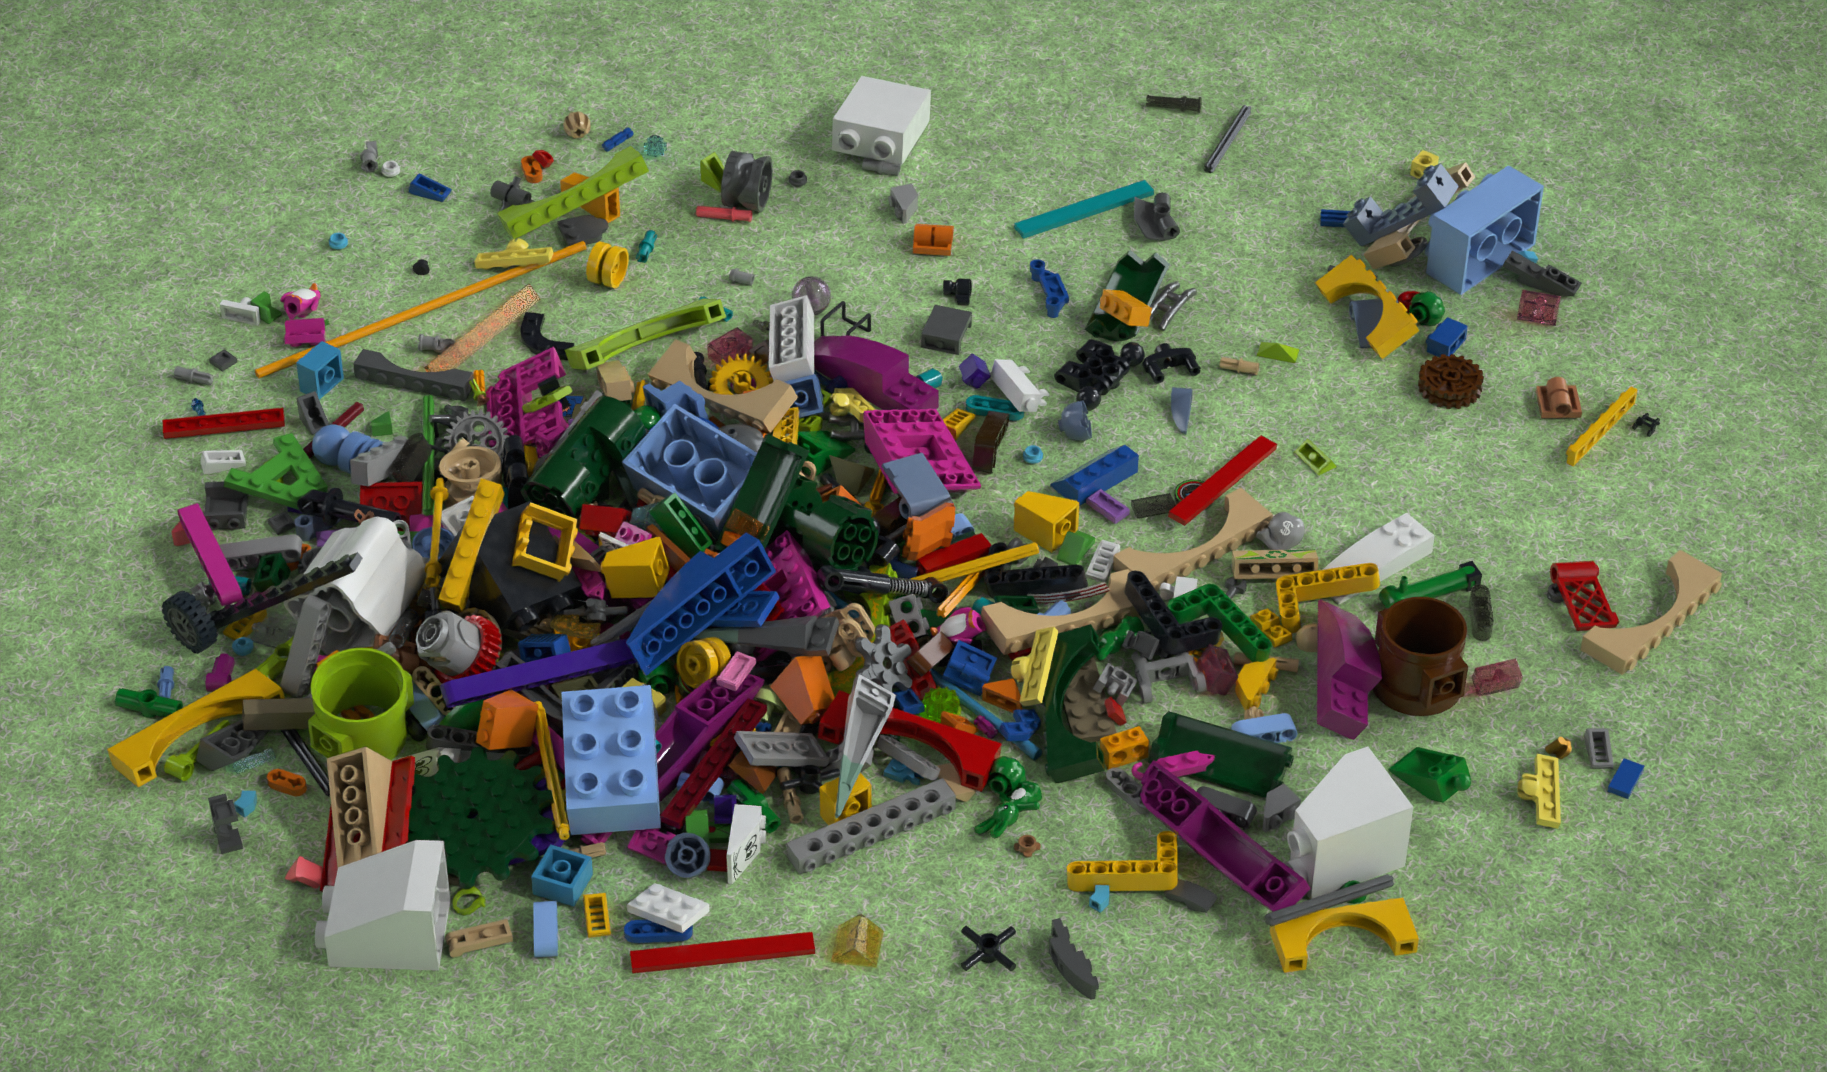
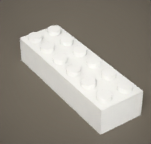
[769,295,814,382]

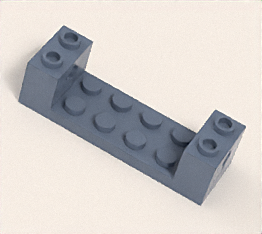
[1343,163,1459,246]

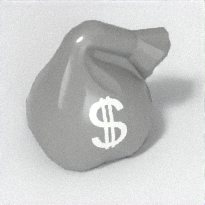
[1256,512,1305,550]

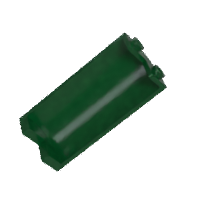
[1084,250,1170,341]
[713,434,809,553]
[1148,711,1294,798]

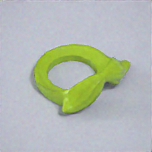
[453,886,486,916]

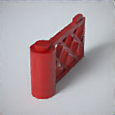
[1550,561,1620,631]

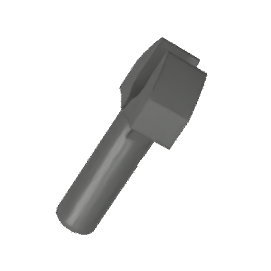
[1225,577,1247,600]

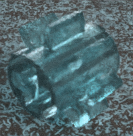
[644,135,667,157]

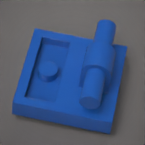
[942,640,997,696]

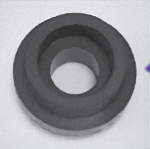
[789,170,807,186]

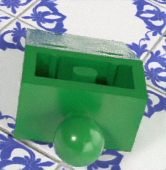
[797,430,855,476]
[1389,747,1471,803]

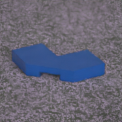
[1000,709,1041,741]

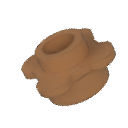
[1014,835,1041,857]

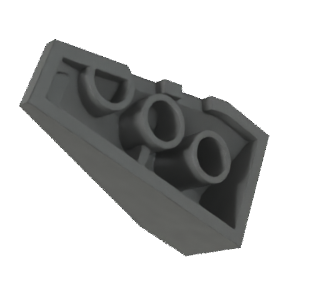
[196,719,270,771]

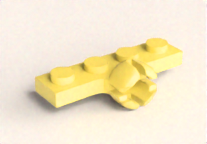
[474,238,553,270]
[829,388,876,423]
[1011,627,1058,706]
[1517,754,1561,829]

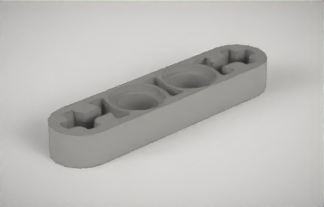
[876,735,941,780]

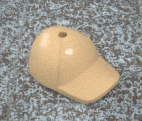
[1295,623,1318,652]

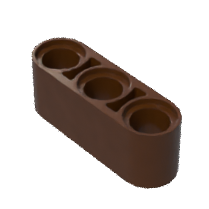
[907,631,955,677]

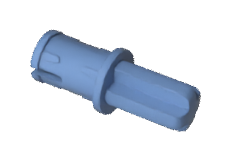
[157,666,175,698]

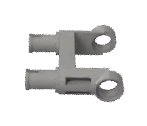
[1131,651,1207,704]

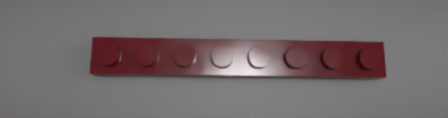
[660,698,767,829]

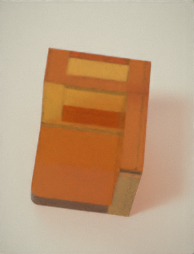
[725,508,763,538]

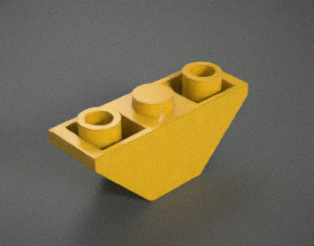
[1235,658,1278,710]

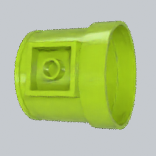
[308,648,414,760]

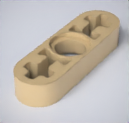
[412,666,454,716]

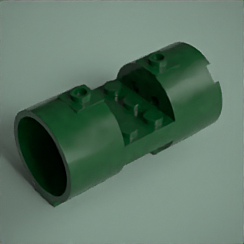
[520,396,646,519]
[770,474,878,571]

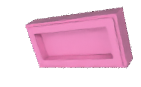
[717,651,756,691]

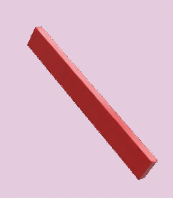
[1168,435,1277,526]
[630,932,815,974]

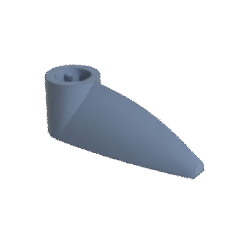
[1171,387,1193,435]
[295,515,343,541]

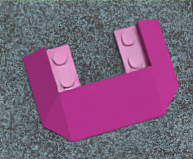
[486,347,569,447]

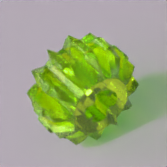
[923,686,960,721]

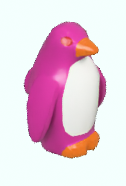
[280,283,321,320]
[931,607,987,645]

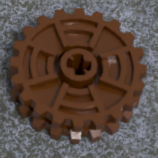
[1418,354,1484,409]

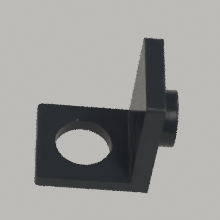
[537,375,570,410]

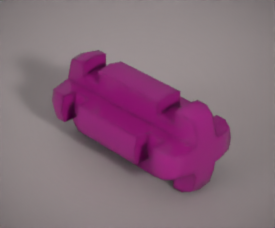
[974,715,998,739]

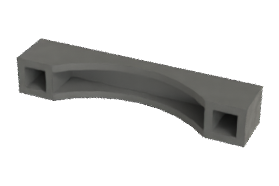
[353,349,474,401]
[496,652,563,731]

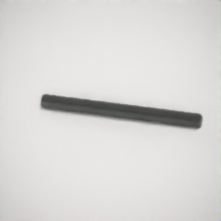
[1265,874,1394,927]

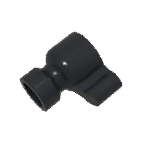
[943,278,972,305]

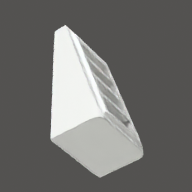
[201,450,246,474]
[1085,540,1120,582]

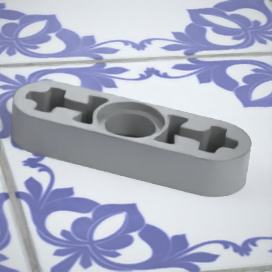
[1106,768,1150,814]

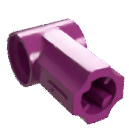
[205,653,235,692]

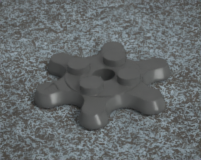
[855,624,912,692]

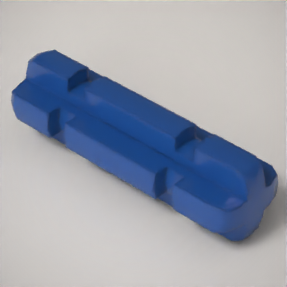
[602,127,634,152]

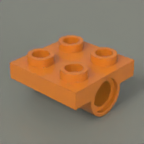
[913,224,954,256]

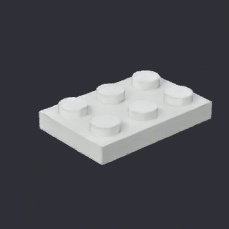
[627,883,709,933]

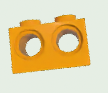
[1100,726,1149,770]

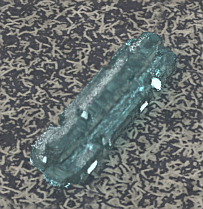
[233,748,276,774]

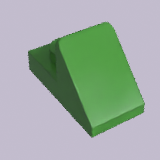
[1057,530,1095,565]
[685,810,710,849]

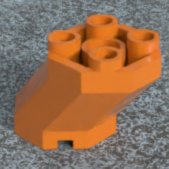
[902,502,955,561]

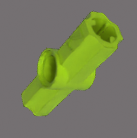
[256,636,294,680]

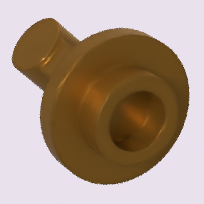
[1545,737,1572,759]

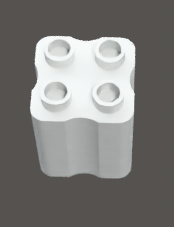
[284,517,426,656]

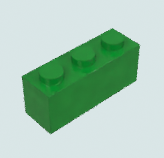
[649,493,713,559]

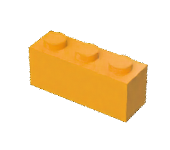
[1100,289,1152,327]

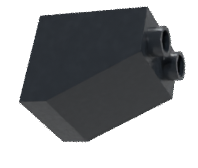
[438,501,582,632]

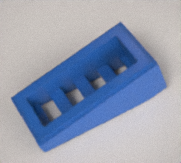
[408,173,452,202]

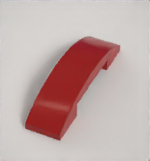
[889,619,937,701]

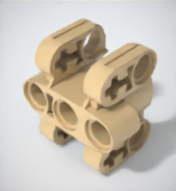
[821,603,875,673]

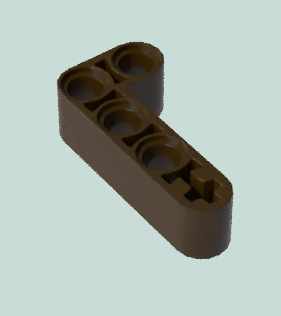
[972,410,1010,473]
[873,496,907,537]

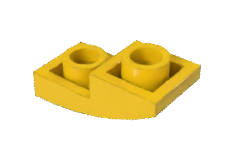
[1250,608,1292,648]

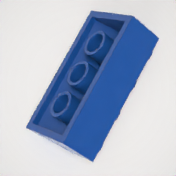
[1050,445,1139,506]

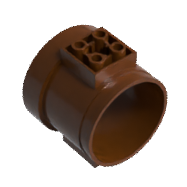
[1373,597,1468,716]

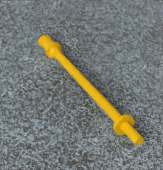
[425,478,449,587]

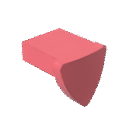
[285,856,323,888]

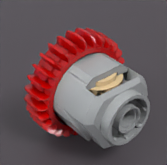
[416,611,502,684]

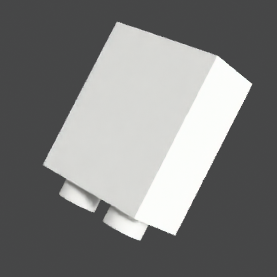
[832,76,931,165]

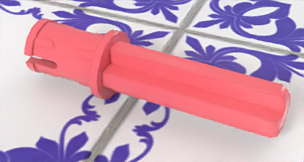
[696,206,752,222]

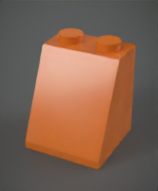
[770,656,835,725]
[476,690,539,750]

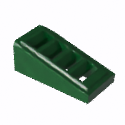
[994,596,1040,614]

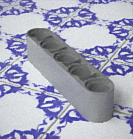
[201,535,302,572]
[280,595,332,698]

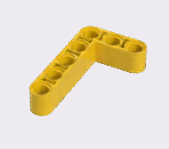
[1276,563,1380,633]
[1067,831,1178,892]

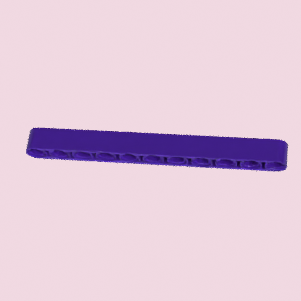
[440,638,637,708]

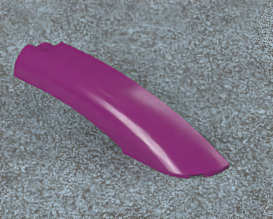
[655,674,764,803]
[1140,761,1311,912]

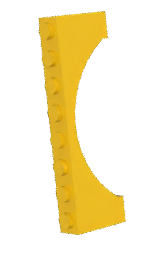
[107,668,285,787]

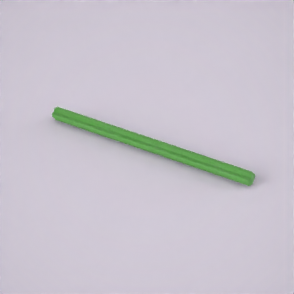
[422,395,434,516]

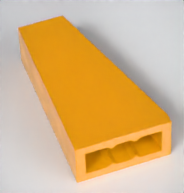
[560,172,620,223]

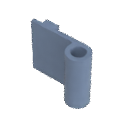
[1349,297,1407,348]
[882,453,950,519]

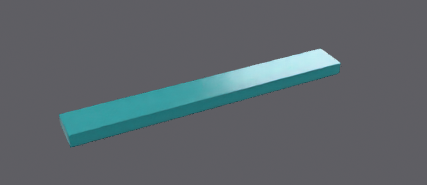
[1014,180,1154,239]

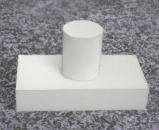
[220,297,261,326]

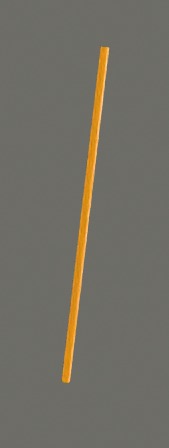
[255,241,587,379]

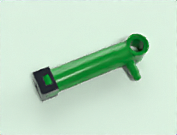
[1379,561,1482,608]

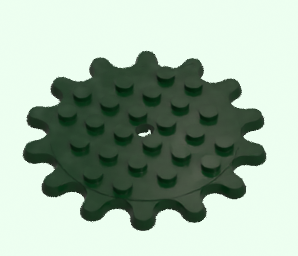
[406,747,556,889]

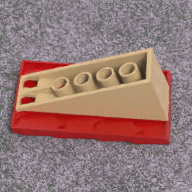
[320,747,415,892]

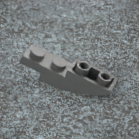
[1503,250,1582,296]
[1049,918,1099,1000]

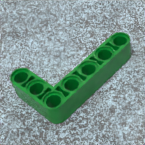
[1167,584,1272,662]

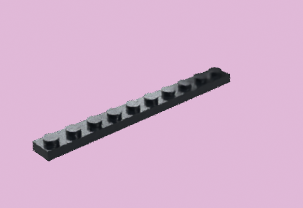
[210,552,363,629]

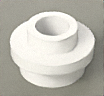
[381,161,400,177]

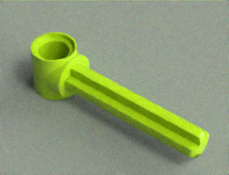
[164,720,231,781]

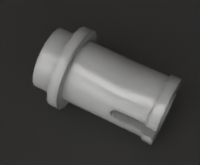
[729,268,755,286]

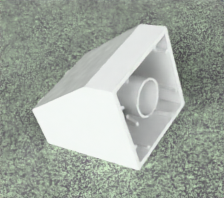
[1284,747,1413,899]
[315,840,451,971]

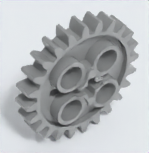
[444,410,509,458]

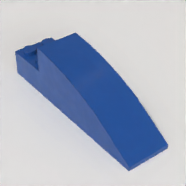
[626,533,776,676]

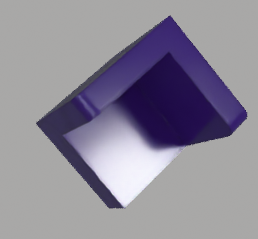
[714,795,737,824]

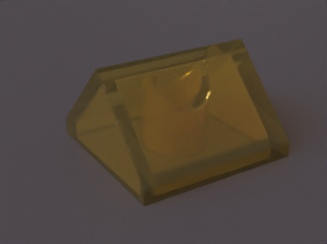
[831,914,884,968]

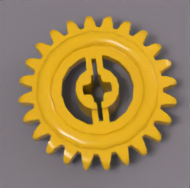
[709,353,774,395]

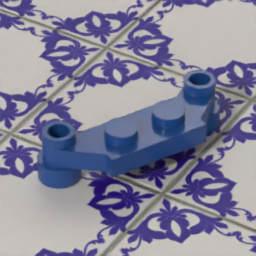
[1030,259,1069,318]

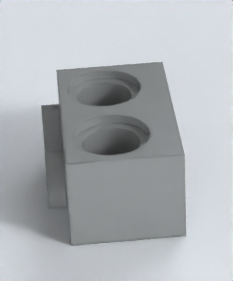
[889,594,930,639]

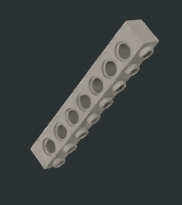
[786,778,956,875]

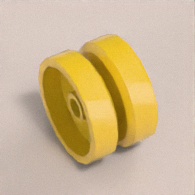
[586,241,629,289]
[677,637,731,688]

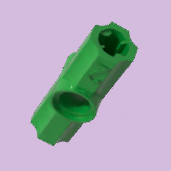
[115,688,183,718]
[727,779,781,834]

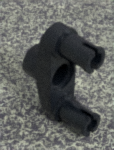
[1142,343,1201,384]

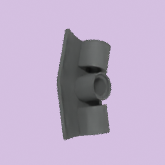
[1134,192,1180,240]

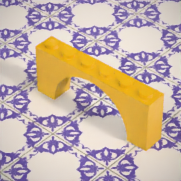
[1315,254,1419,359]
[438,478,505,612]
[1270,897,1419,973]

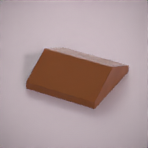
[729,750,777,794]

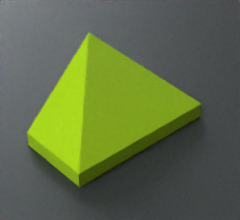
[1257,342,1300,363]

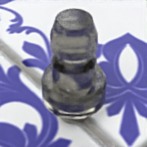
[752,320,770,333]

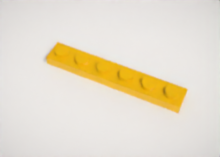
[1566,386,1638,467]

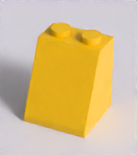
[1014,491,1079,553]
[600,537,670,598]

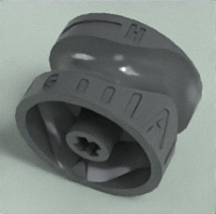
[721,151,773,212]

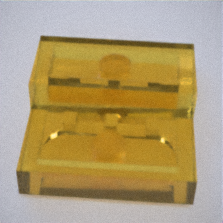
[550,614,601,639]

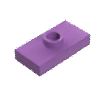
[1086,489,1130,524]

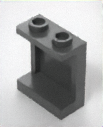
[921,305,972,355]
[203,482,249,530]

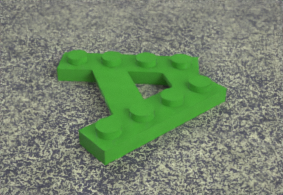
[224,433,328,510]

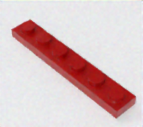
[162,407,285,439]

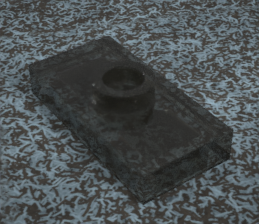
[1131,493,1176,519]

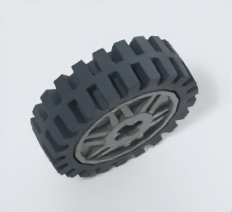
[162,591,218,654]

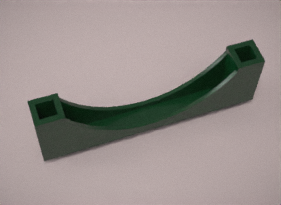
[1043,624,1105,783]

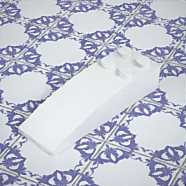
[1322,513,1435,605]

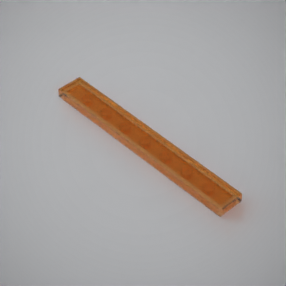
[424,284,541,372]

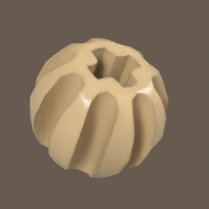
[563,111,591,139]

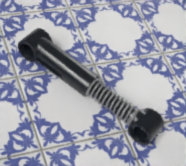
[817,565,948,603]

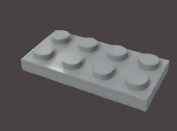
[734,731,829,767]

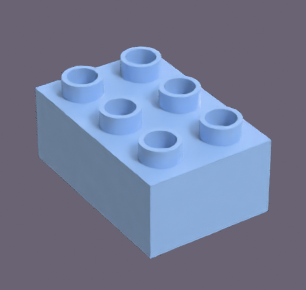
[1425,165,1544,295]
[622,404,757,540]
[562,685,661,835]

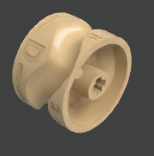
[439,446,503,508]

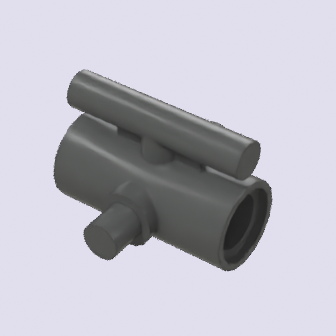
[490,176,535,211]

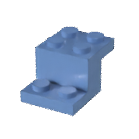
[643,381,709,420]

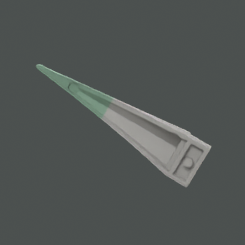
[835,674,896,819]

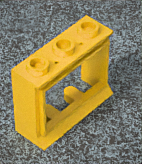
[511,502,578,582]

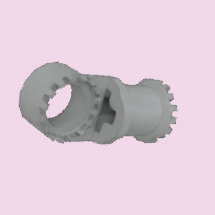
[360,141,378,173]
[418,334,458,357]

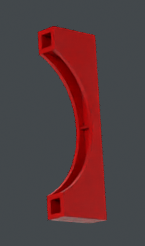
[818,690,1002,792]

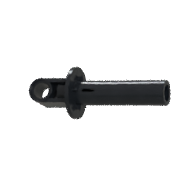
[297,488,401,530]

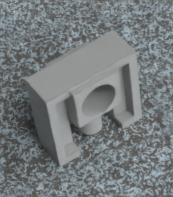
[1093,663,1138,706]

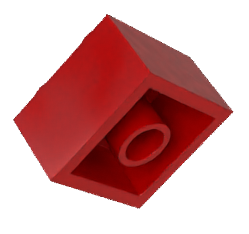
[579,504,632,538]

